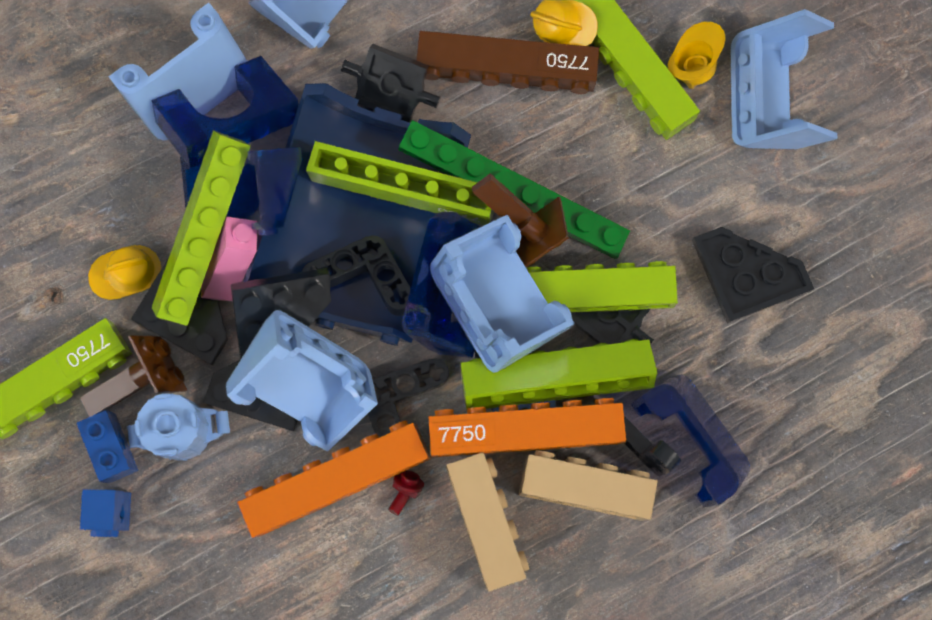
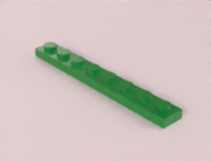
[398,120,630,259]

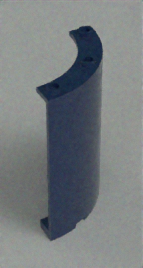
[243,83,471,346]

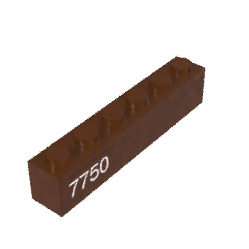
[417,31,599,94]

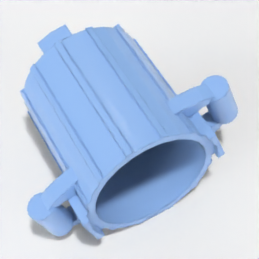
[127,393,230,461]

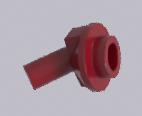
[388,471,424,516]

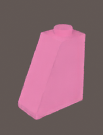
[201,217,257,302]

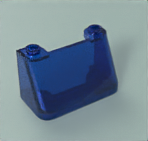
[180,147,302,235]
[402,212,481,358]
[631,375,750,507]

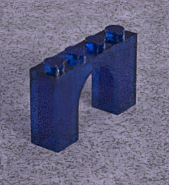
[151,56,298,169]

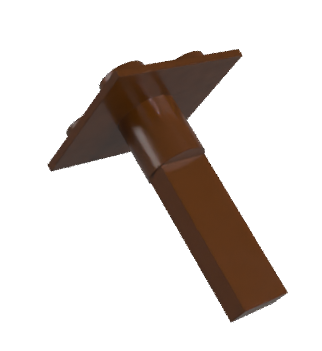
[472,174,569,267]
[80,335,188,417]

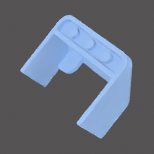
[731,9,838,149]

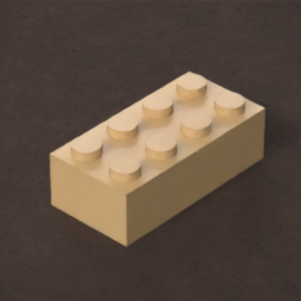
[518,450,658,521]
[446,452,530,592]

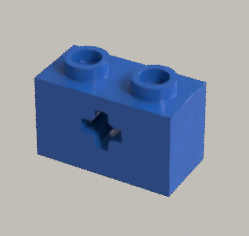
[76,410,139,484]
[80,489,131,537]

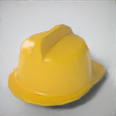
[530,0,598,46]
[667,22,726,89]
[88,245,161,300]

